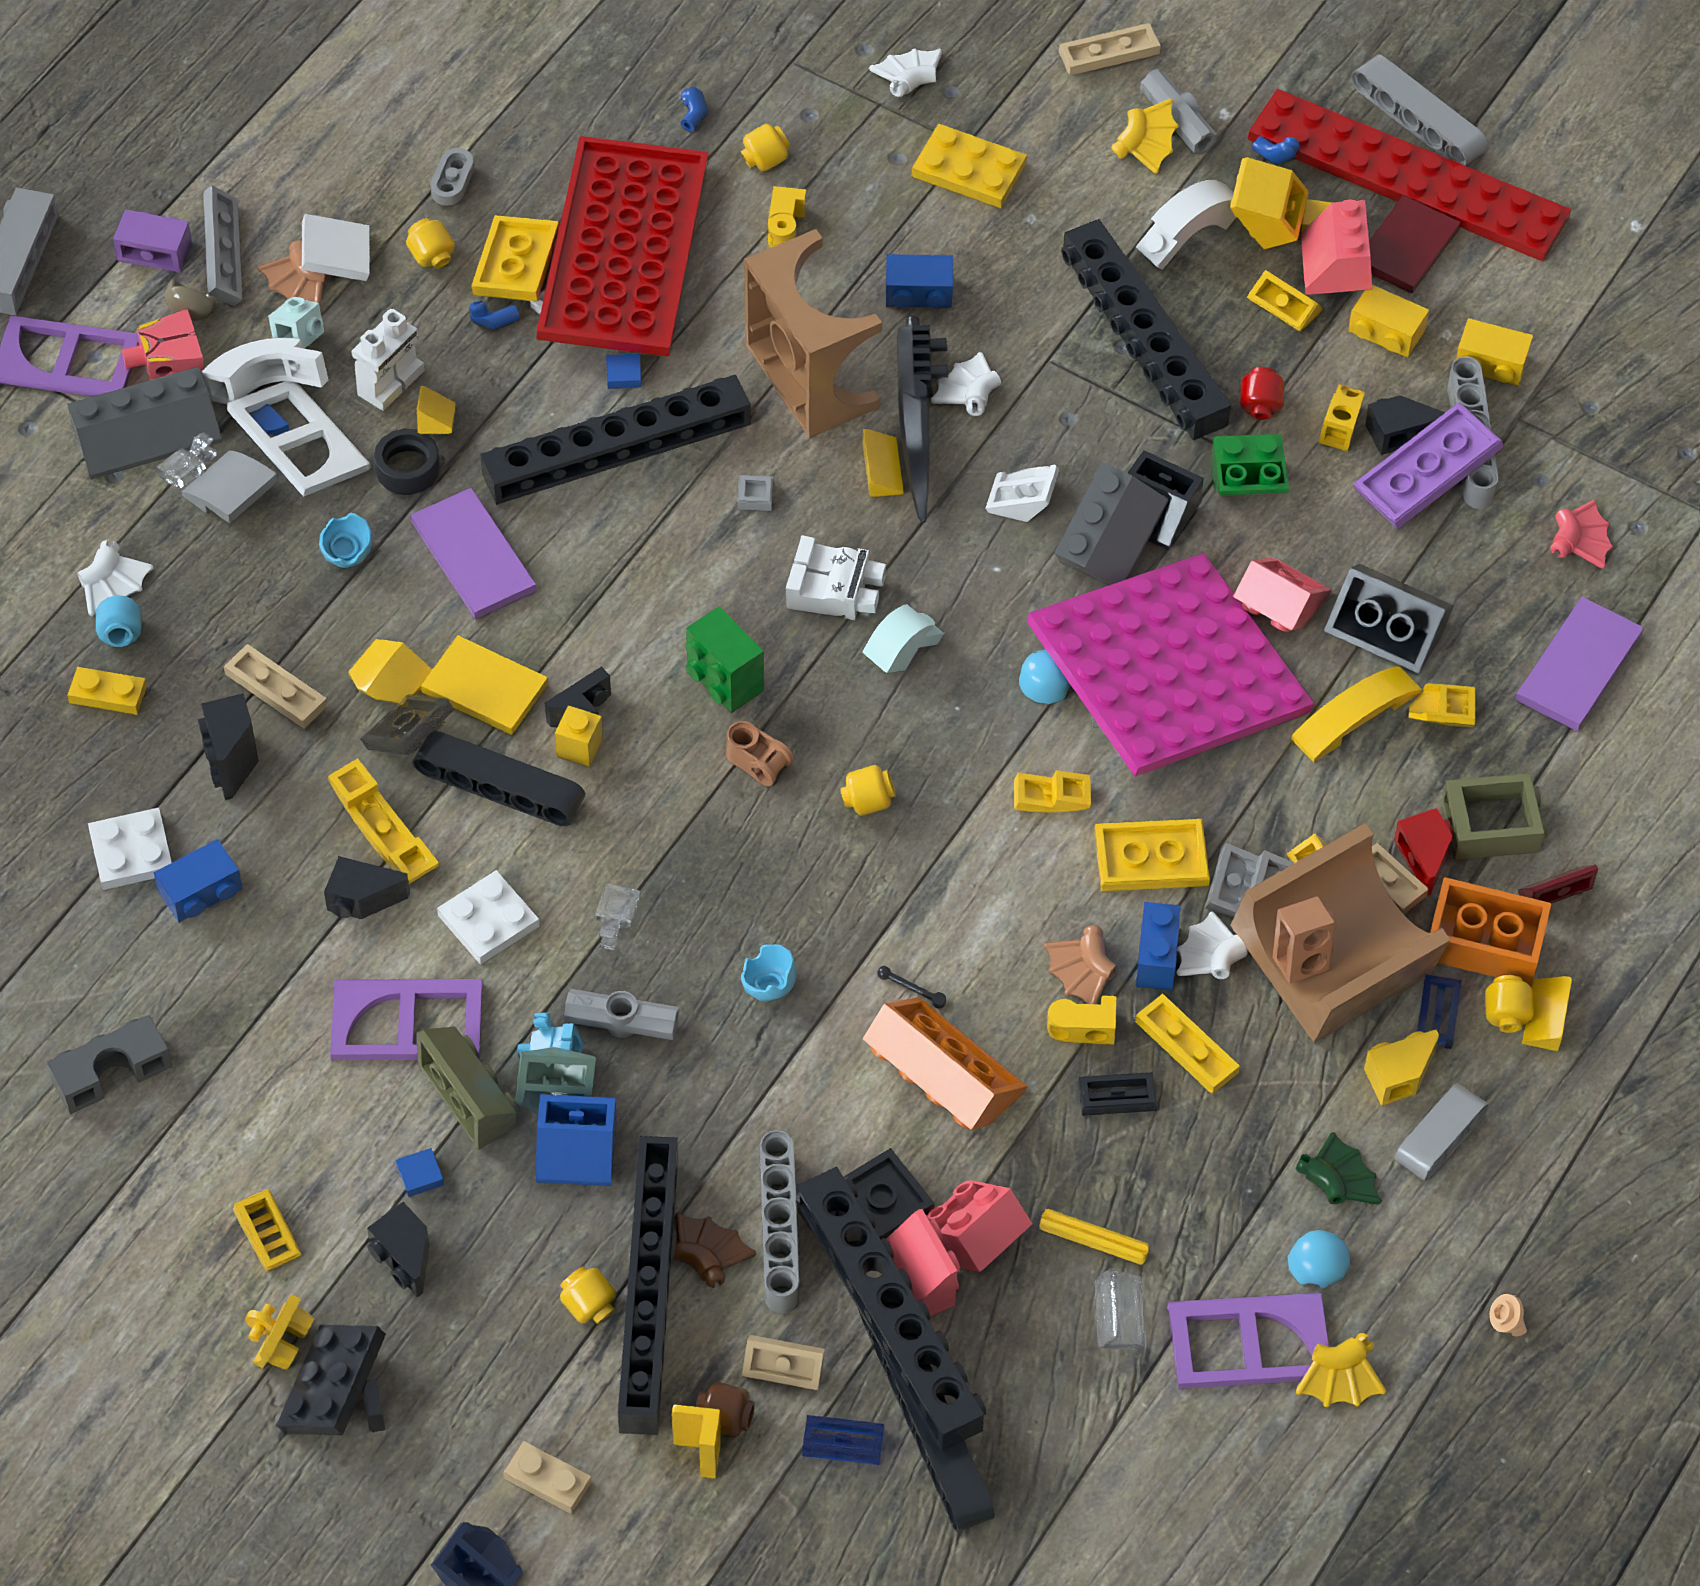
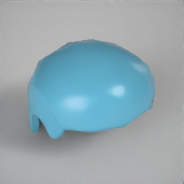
[319,513,372,568]
[1019,649,1071,704]
[741,944,797,1002]
[1288,1230,1350,1288]

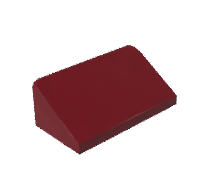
[1518,864,1598,903]

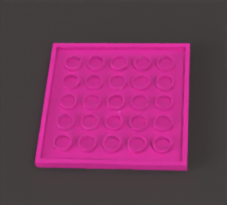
[1027,553,1314,777]

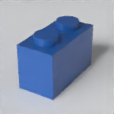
[886,254,953,308]
[154,839,243,922]
[1136,902,1181,990]

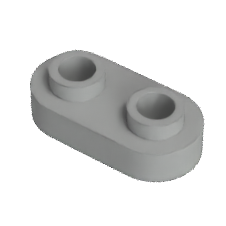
[430,148,474,205]

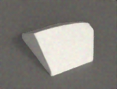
[986,465,1059,522]

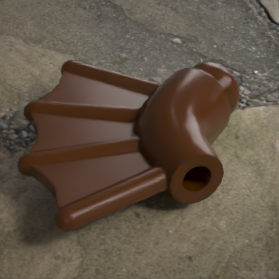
[674,1213,756,1288]

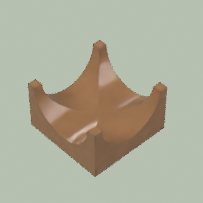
[744,229,882,438]

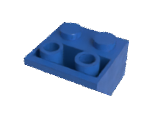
[535,1094,617,1186]

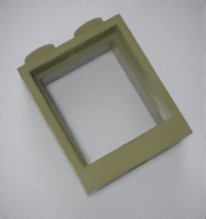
[1441,773,1548,860]

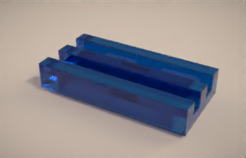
[1417,974,1462,1049]
[802,1415,885,1465]

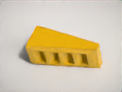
[233,1188,302,1272]

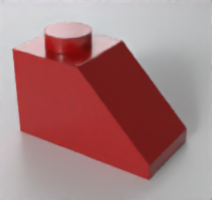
[1394,808,1454,896]

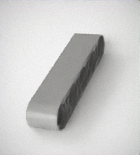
[1351,55,1488,166]
[1447,356,1498,509]
[760,1130,799,1314]

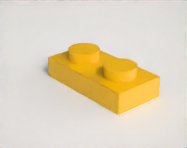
[67,667,147,715]

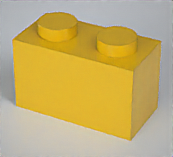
[1348,285,1429,358]
[1456,318,1533,386]

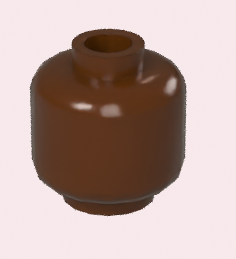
[696,1382,755,1438]

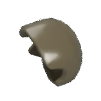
[165,280,216,321]

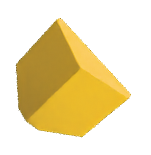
[349,639,432,707]
[1409,683,1475,728]

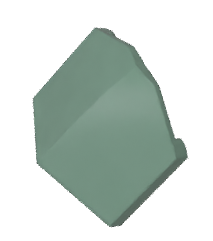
[515,1047,596,1115]

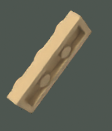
[1059,23,1161,76]
[224,644,328,729]

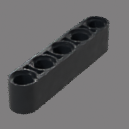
[412,731,586,827]

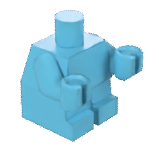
[517,1012,584,1059]

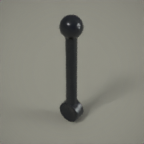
[877,966,946,1008]

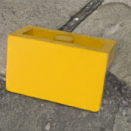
[672,1405,721,1479]

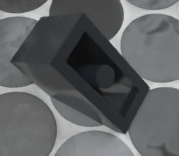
[1365,395,1445,455]
[324,856,410,919]

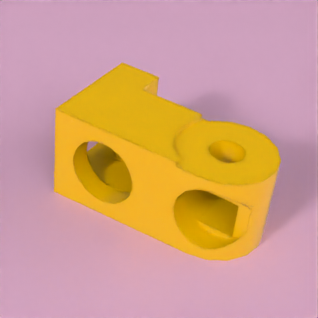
[768,186,806,248]
[1318,384,1365,452]
[1047,996,1116,1045]

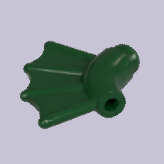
[1295,1132,1382,1204]

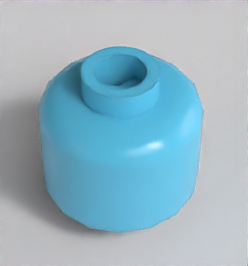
[96,595,142,647]

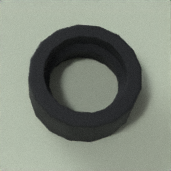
[374,428,440,495]

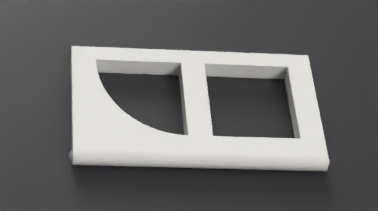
[227,381,372,497]

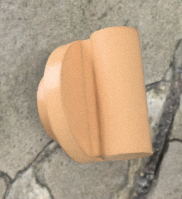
[1490,1294,1527,1336]

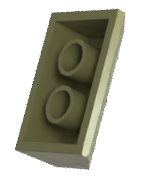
[417,1026,518,1150]

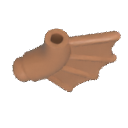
[257,240,329,306]
[1044,925,1118,1004]

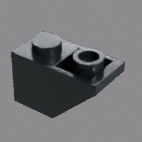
[367,1201,430,1297]

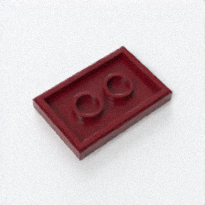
[1369,195,1461,294]

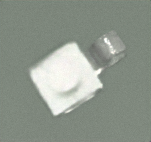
[156,433,218,491]
[596,883,641,951]

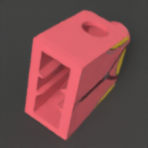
[121,309,204,380]

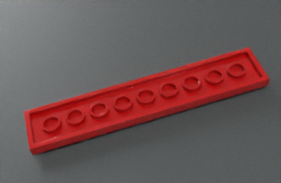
[1248,89,1571,262]

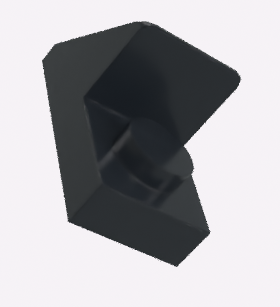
[545,666,611,728]

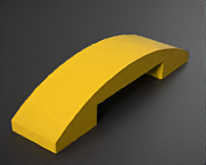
[1291,666,1422,763]
[328,758,439,884]

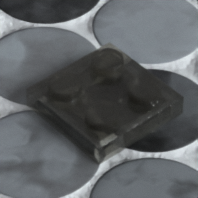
[361,694,455,755]

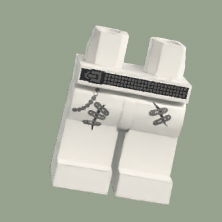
[352,309,425,411]
[786,535,886,620]

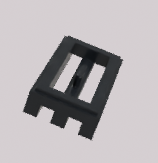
[1078,1072,1157,1116]

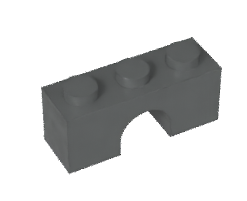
[47,1015,172,1114]

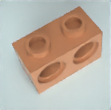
[1272,896,1337,984]

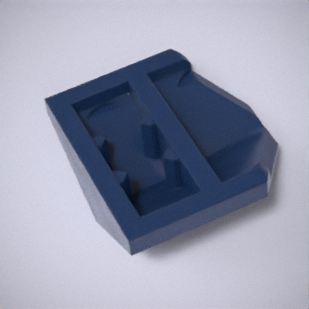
[430,1522,523,1586]

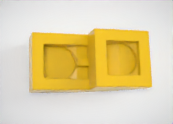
[1014,770,1091,812]

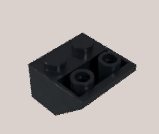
[1128,450,1204,550]
[197,693,259,800]

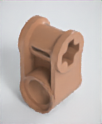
[726,721,794,787]

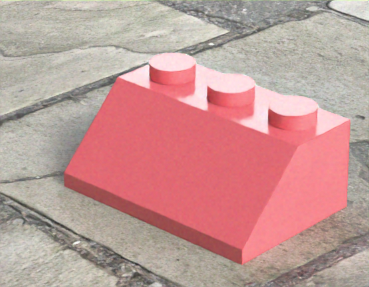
[1301,200,1372,295]

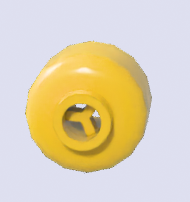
[740,123,791,172]
[406,218,455,269]
[841,765,896,816]
[1485,975,1534,1033]
[560,1266,617,1324]

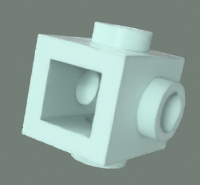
[268,297,324,349]

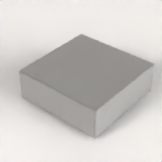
[737,475,773,511]

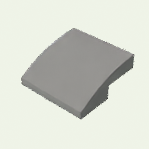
[182,450,278,523]
[1205,843,1294,918]

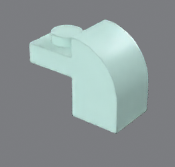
[862,604,944,673]

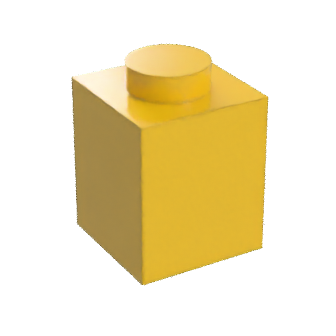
[555,705,603,767]

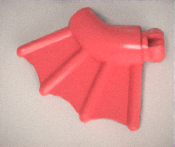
[1551,500,1613,569]

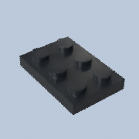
[798,1148,934,1247]
[276,1325,386,1435]

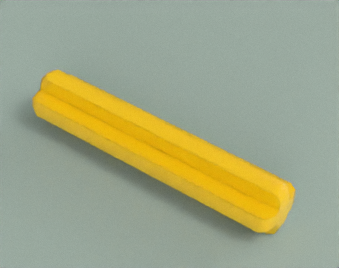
[1039,1209,1149,1265]

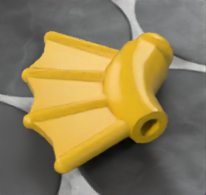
[1111,99,1179,174]
[1296,1333,1386,1407]

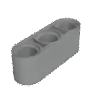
[1394,1082,1489,1181]

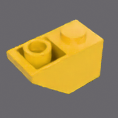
[1364,1029,1439,1106]

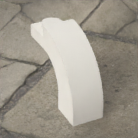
[1136,180,1236,270]
[201,338,328,404]

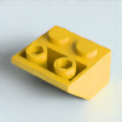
[1230,157,1309,249]

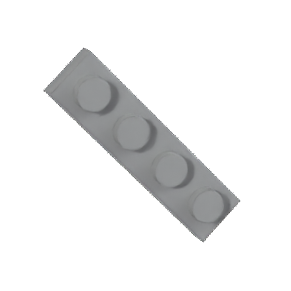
[203,185,242,306]

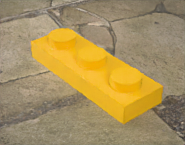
[1135,994,1240,1095]

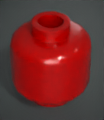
[1240,367,1285,420]

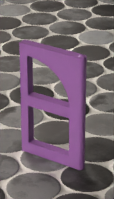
[0,316,139,397]
[330,979,484,1060]
[1167,1293,1329,1389]

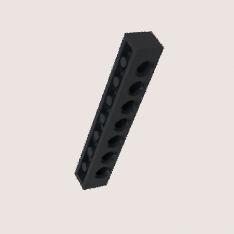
[1061,219,1231,441]
[480,374,751,505]
[618,1136,678,1435]
[796,1167,987,1451]

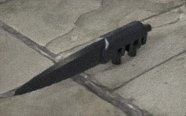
[897,316,948,522]

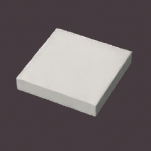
[302,214,369,281]

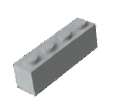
[0,188,58,316]

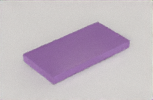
[1354,402,1504,530]
[410,488,536,619]
[1515,597,1644,732]

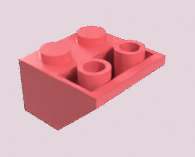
[927,1180,1033,1272]
[887,1209,960,1316]

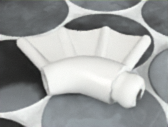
[869,48,942,97]
[931,352,1001,416]
[78,540,153,616]
[1176,912,1249,979]

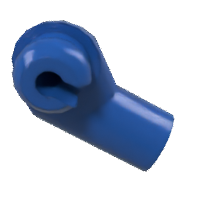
[681,87,708,132]
[1252,136,1300,164]
[469,300,520,329]

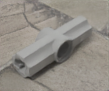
[1140,69,1217,155]
[564,989,679,1040]

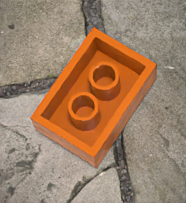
[1430,877,1552,986]

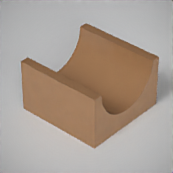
[1230,823,1451,1043]

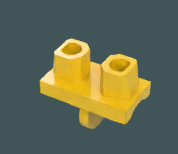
[245,1294,315,1370]

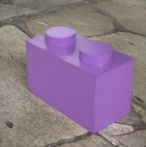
[113,209,192,272]

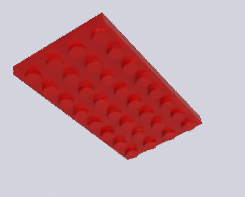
[536,136,708,357]

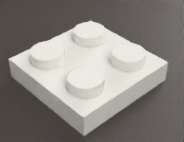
[88,808,172,890]
[437,870,540,965]

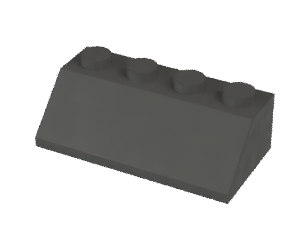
[67,367,222,479]

